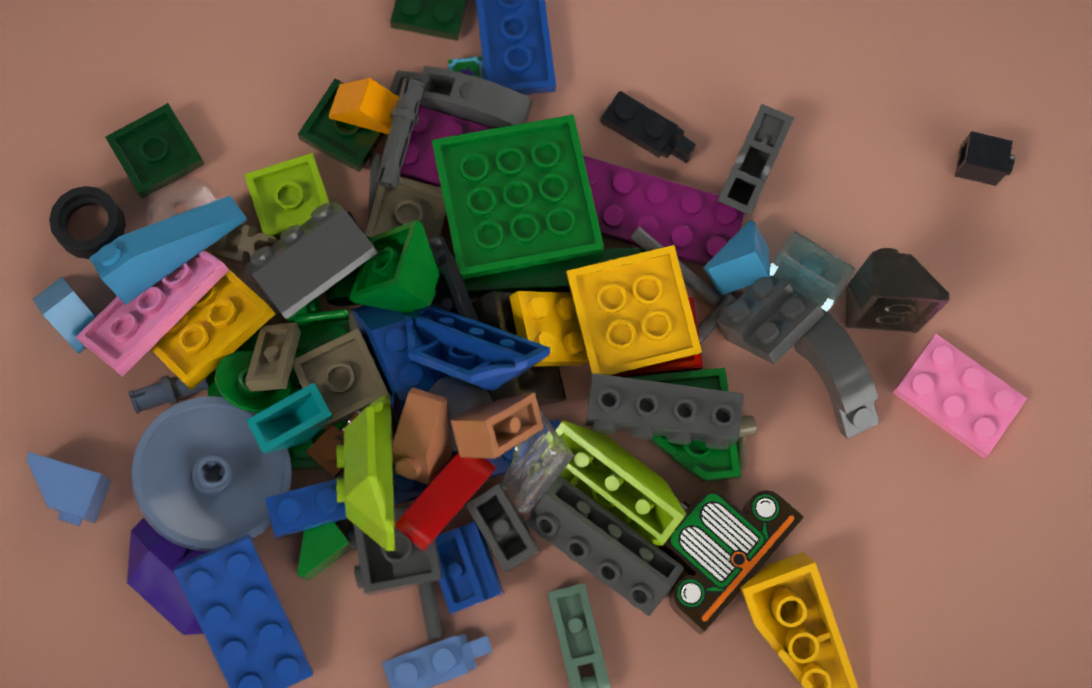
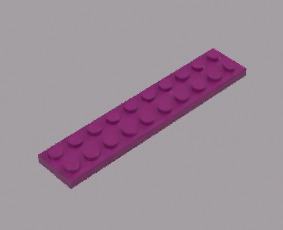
[400,106,744,267]

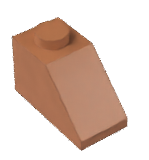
[392,388,452,485]
[451,392,544,458]

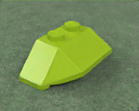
[337,395,395,551]
[541,421,686,545]

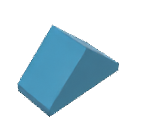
[703,220,770,295]
[33,277,96,353]

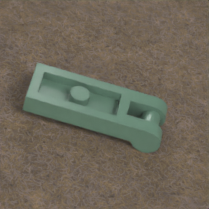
[547,583,611,688]

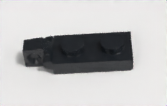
[600,91,696,163]
[428,236,479,322]

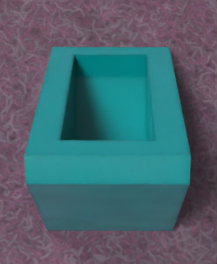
[246,383,333,454]

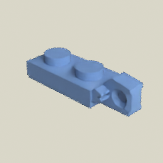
[382,634,493,688]

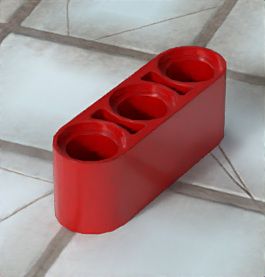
[394,452,497,552]

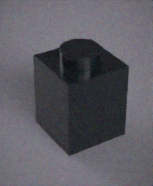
[955,131,1015,186]

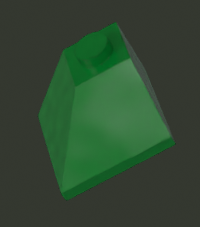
[349,220,439,313]

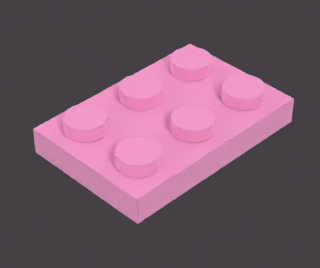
[892,334,1028,458]

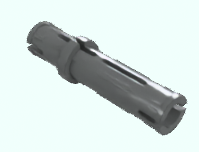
[375,78,426,189]

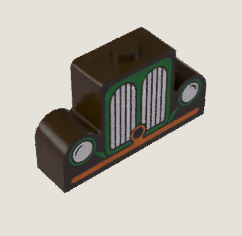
[659,486,804,634]

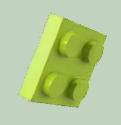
[244,153,330,243]

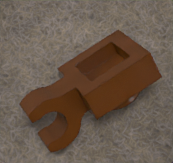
[306,411,360,479]

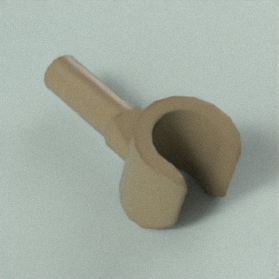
[736,415,757,469]

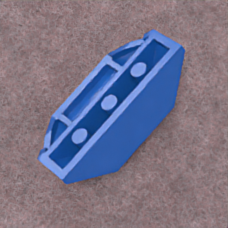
[405,304,550,390]
[352,305,448,421]

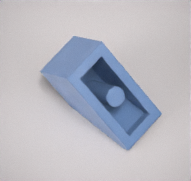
[26,452,112,526]

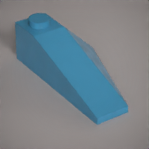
[89,196,248,305]

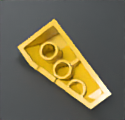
[741,552,858,688]

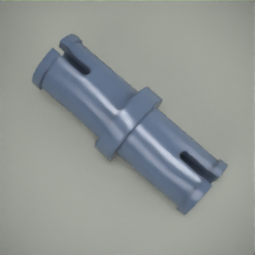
[129,375,209,414]

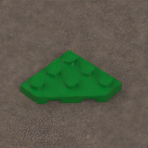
[625,368,741,483]

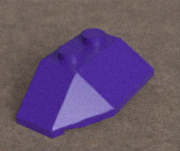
[127,517,206,635]

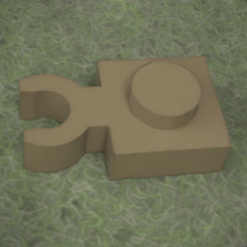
[212,224,277,263]

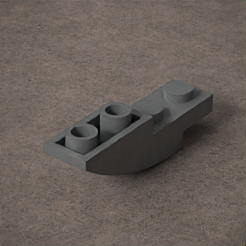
[389,66,533,128]

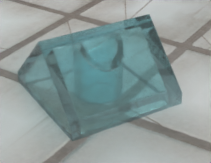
[770,231,855,312]

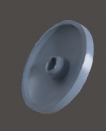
[131,396,292,552]

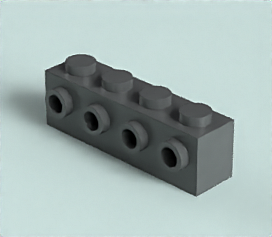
[585,373,744,450]
[525,476,684,616]

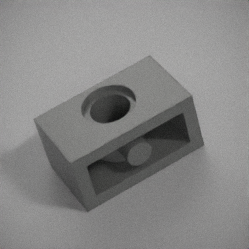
[465,484,542,572]

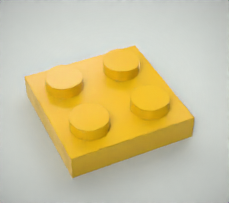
[509,291,588,366]

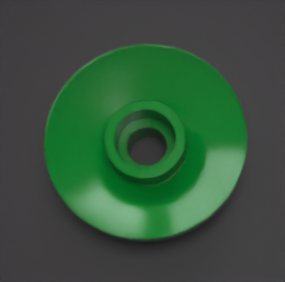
[215,351,291,413]

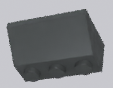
[245,201,378,319]

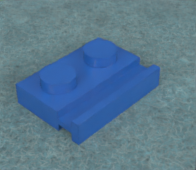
[436,521,505,614]

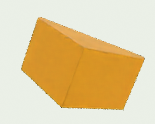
[329,78,399,134]

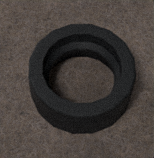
[49,186,126,259]

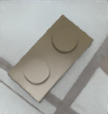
[245,322,301,392]

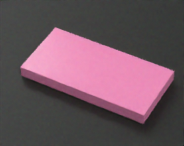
[76,250,229,377]

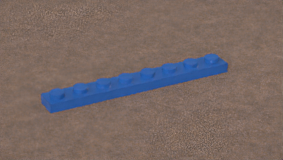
[265,419,560,538]

